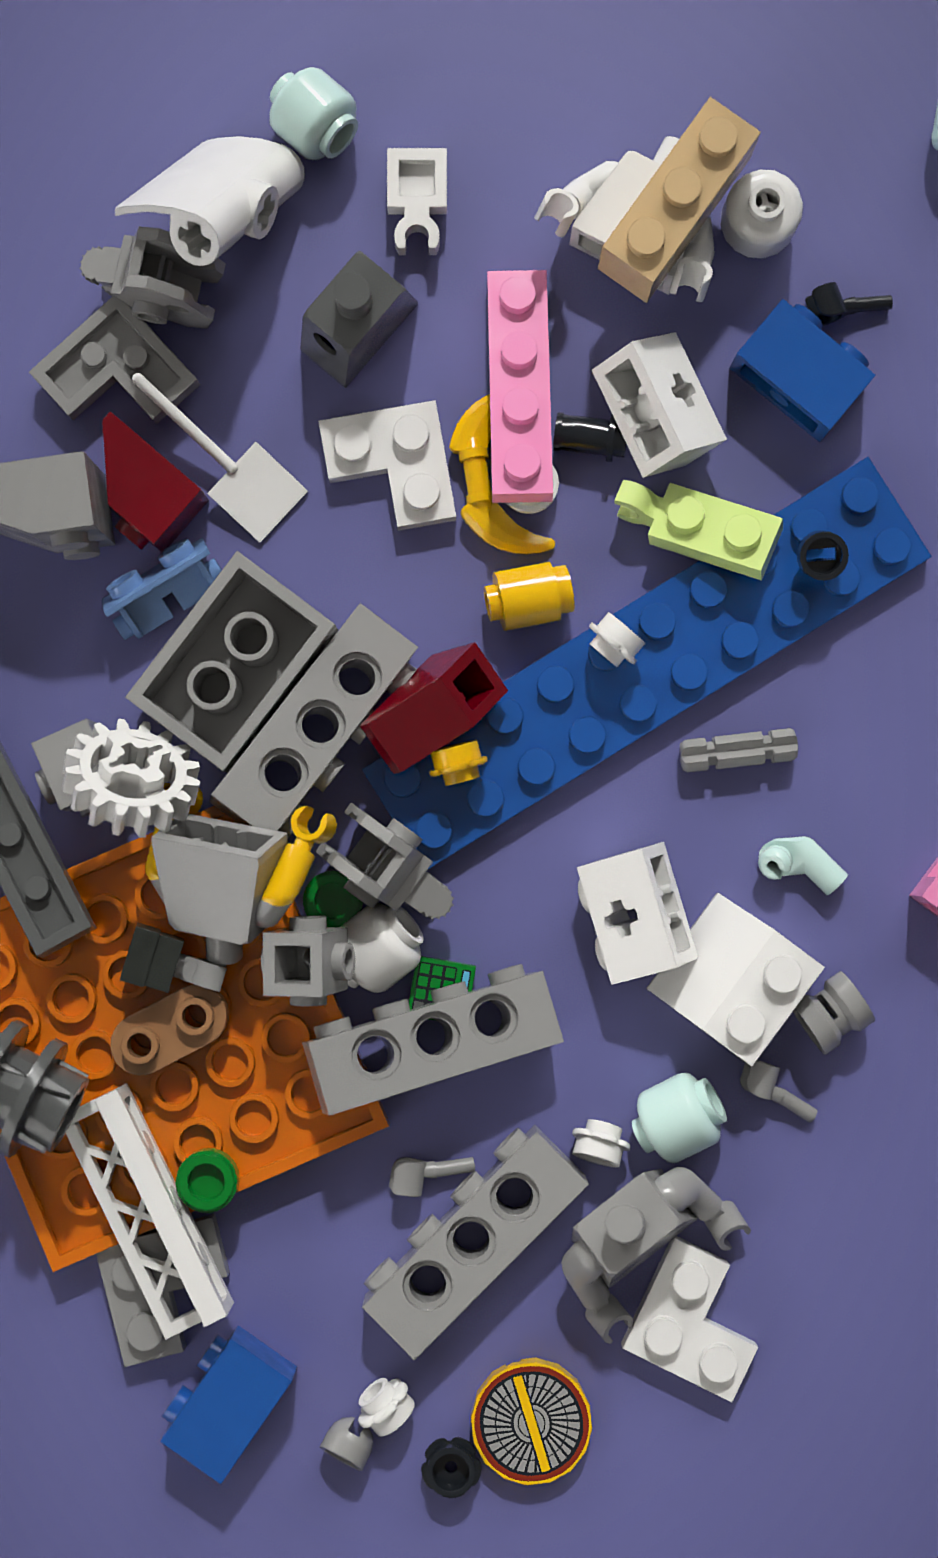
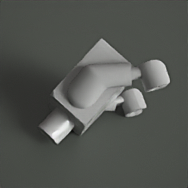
[562,1167,751,1344]

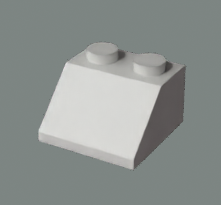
[646,893,825,1066]

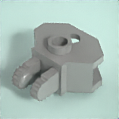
[79,226,226,329]
[315,803,454,920]

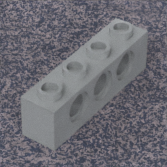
[209,603,418,839]
[302,964,564,1116]
[362,1124,589,1360]

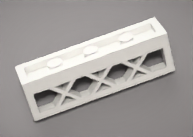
[66,1083,234,1340]

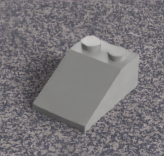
[0,451,115,560]

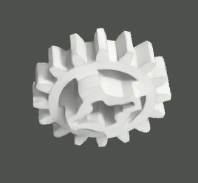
[62,719,200,838]

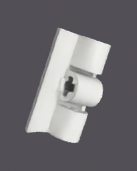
[115,136,305,266]

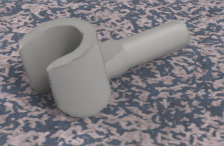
[740,1060,817,1122]
[389,1157,475,1197]

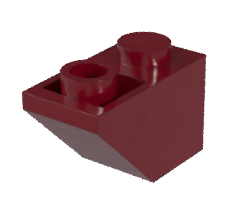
[360,642,508,774]

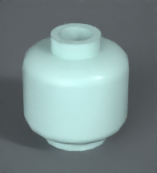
[269,67,358,160]
[632,1073,727,1163]

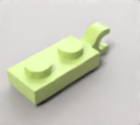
[614,480,783,581]

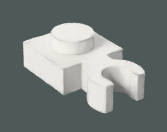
[387,148,447,255]

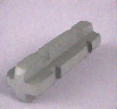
[679,728,798,772]

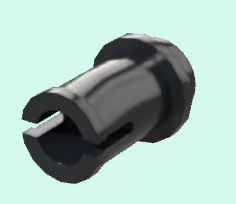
[553,412,627,462]

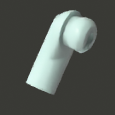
[758,836,848,895]

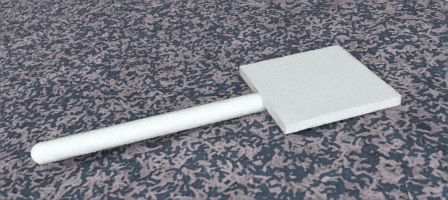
[132,373,308,543]

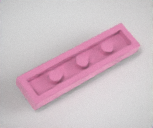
[487,270,553,503]

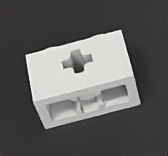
[592,332,727,478]
[577,842,698,985]

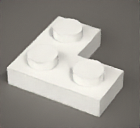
[319,400,456,531]
[621,1236,758,1402]

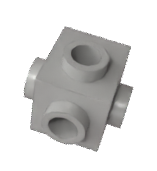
[261,916,355,1006]

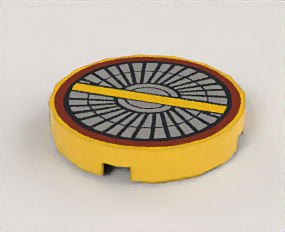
[471,1357,592,1485]

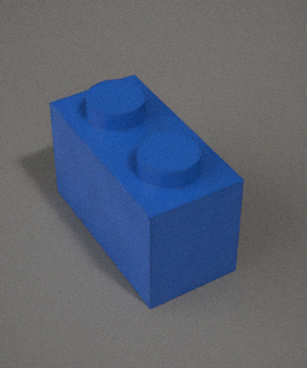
[729,299,876,443]
[160,1325,297,1484]

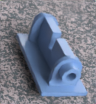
[101,538,222,640]

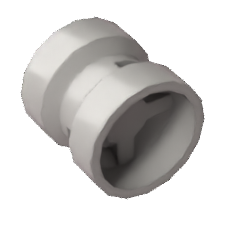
[793,971,875,1055]

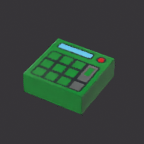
[409,956,476,1021]

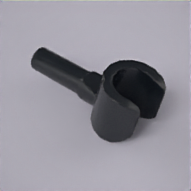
[805,282,893,326]

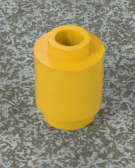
[483,562,575,631]

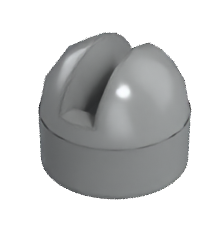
[319,1417,374,1471]

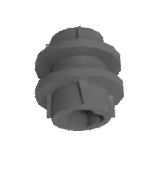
[0,1020,89,1158]

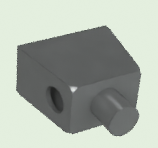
[300,250,418,388]

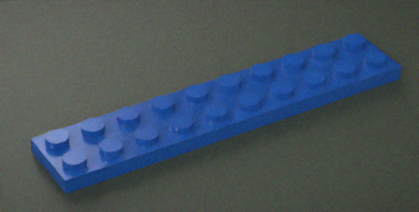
[362,456,932,870]

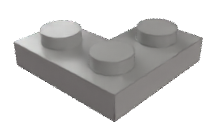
[29,295,200,424]
[96,1214,230,1367]

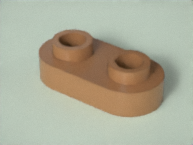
[110,984,229,1075]

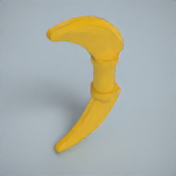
[449,394,555,555]

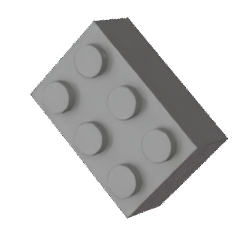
[125,551,338,773]

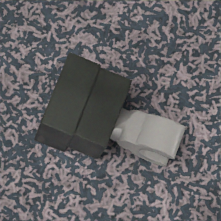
[120,922,227,992]

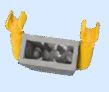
[145,783,337,965]

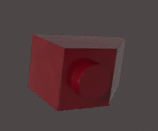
[102,411,209,552]

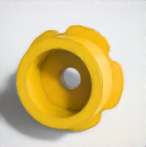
[429,739,488,786]

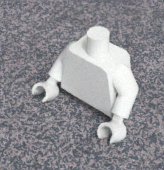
[534,136,714,302]

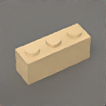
[597,97,761,303]

